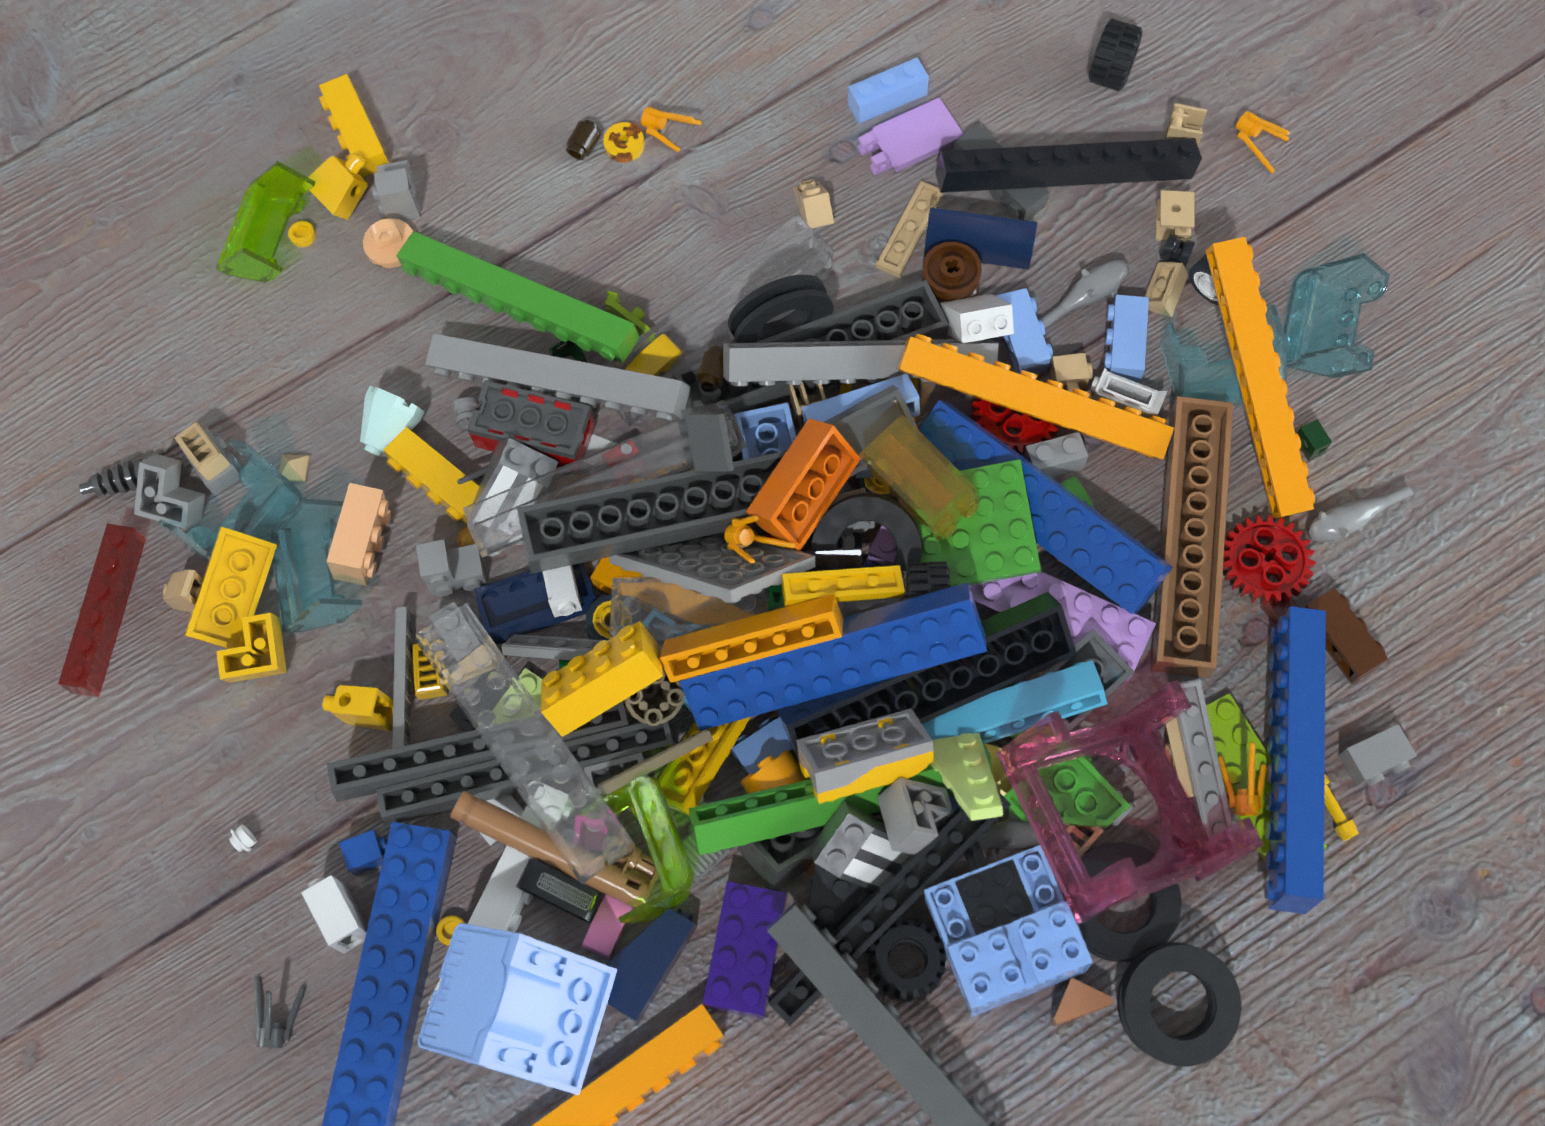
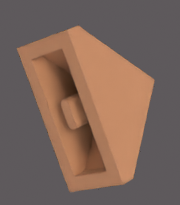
[1051,978,1115,1027]

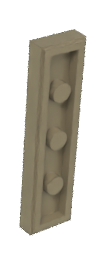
[598,729,713,795]

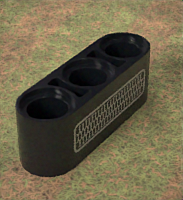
[516,858,605,923]

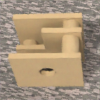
[1166,103,1207,145]
[1155,190,1194,241]
[789,384,826,431]

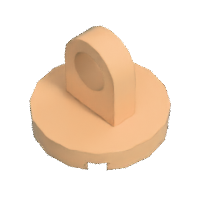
[363,218,413,268]

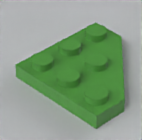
[1004,739,1130,828]

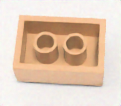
[326,483,391,586]

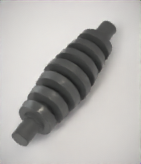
[79,457,183,496]

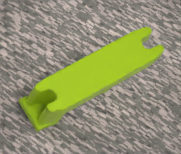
[604,291,655,341]

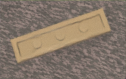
[876,181,944,278]

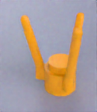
[641,106,702,152]
[1236,111,1289,173]
[725,515,795,564]
[1218,742,1267,816]

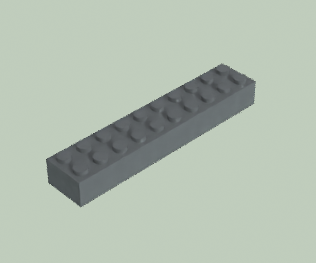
[674,280,949,421]
[517,451,786,574]

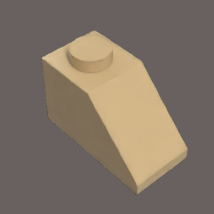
[163,569,203,613]

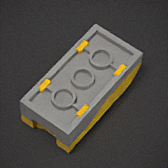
[796,709,934,804]

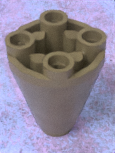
[625,667,685,726]

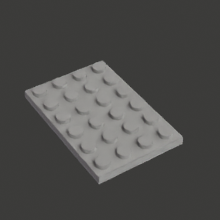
[609,532,815,603]

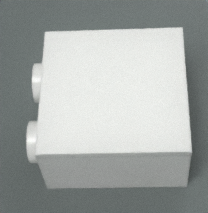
[941,294,1014,343]
[301,875,368,954]

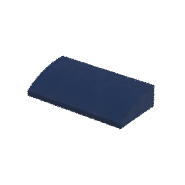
[924,208,1038,269]
[473,563,596,645]

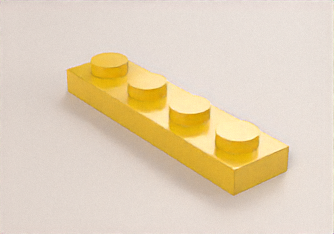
[781,565,905,606]

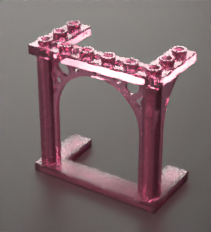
[997,680,1264,924]

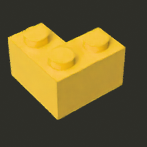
[216,613,287,683]

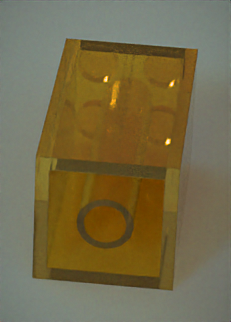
[860,414,980,541]

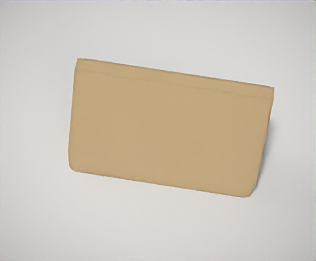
[1144,262,1188,317]

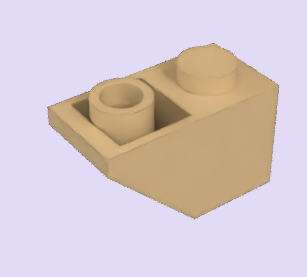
[794,180,834,229]

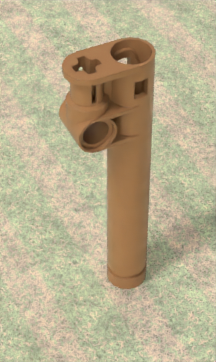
[450,790,666,912]

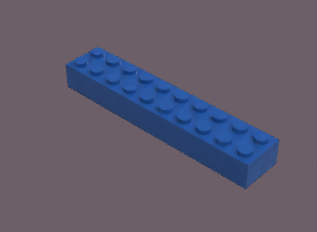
[908,400,1173,614]
[679,583,987,731]
[1264,606,1326,914]
[322,822,457,1126]

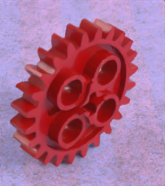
[971,371,1059,455]
[1223,515,1316,605]

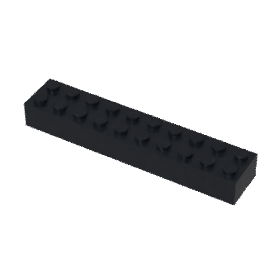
[777,592,1077,765]

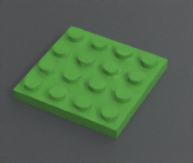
[907,459,1041,587]

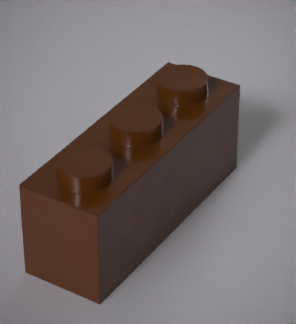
[1304,588,1388,685]

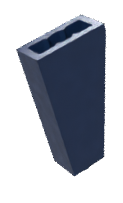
[607,908,697,1024]

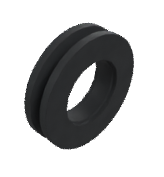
[728,275,834,343]
[811,493,922,606]
[1062,842,1182,962]
[1117,942,1242,1067]

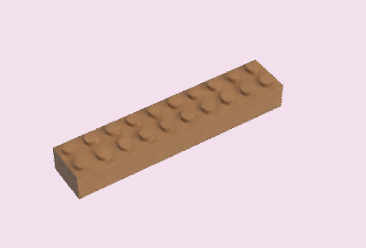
[1151,396,1233,679]

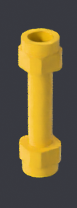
[1324,774,1359,842]

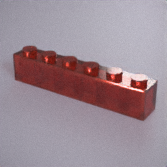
[58,524,146,697]

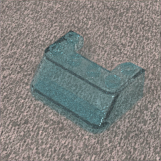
[1278,253,1390,378]

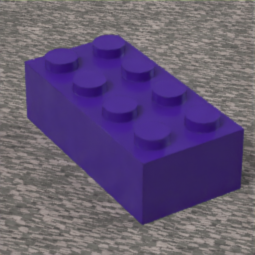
[702,881,787,1019]

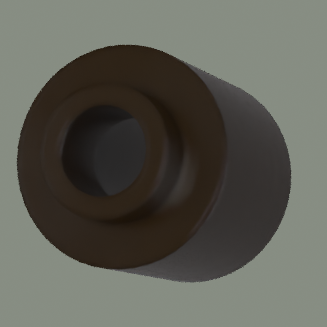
[566,120,601,161]
[697,346,725,389]

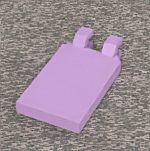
[857,98,964,175]

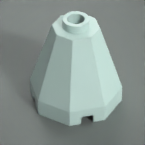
[360,386,425,456]

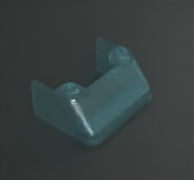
[1160,305,1287,406]
[158,438,302,563]
[270,498,362,633]

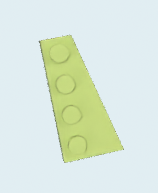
[930,733,1003,821]

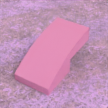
[582,895,634,959]

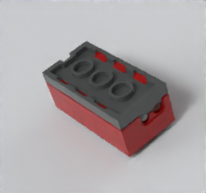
[467,380,595,472]

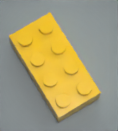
[541,621,663,737]

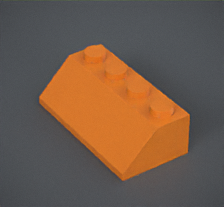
[746,418,861,552]

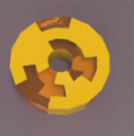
[603,122,645,163]

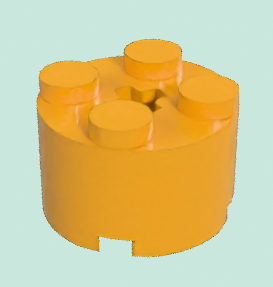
[740,750,809,794]

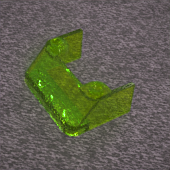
[216,161,315,283]
[581,777,693,923]

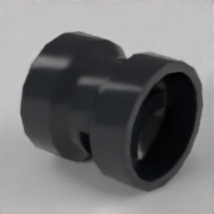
[1160,234,1195,268]

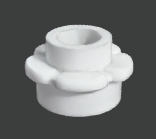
[229,825,257,852]

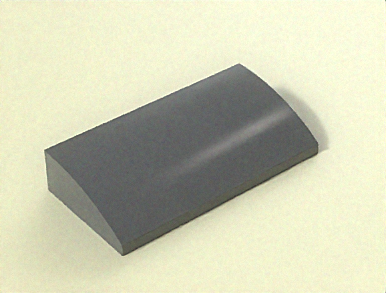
[793,385,922,477]

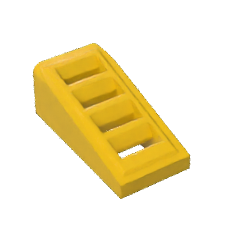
[412,640,448,700]

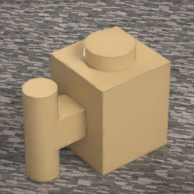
[1049,353,1093,399]

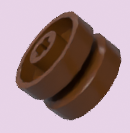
[921,242,982,308]

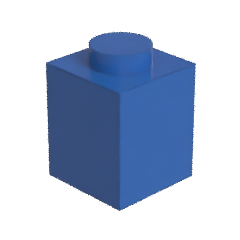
[339,830,387,875]

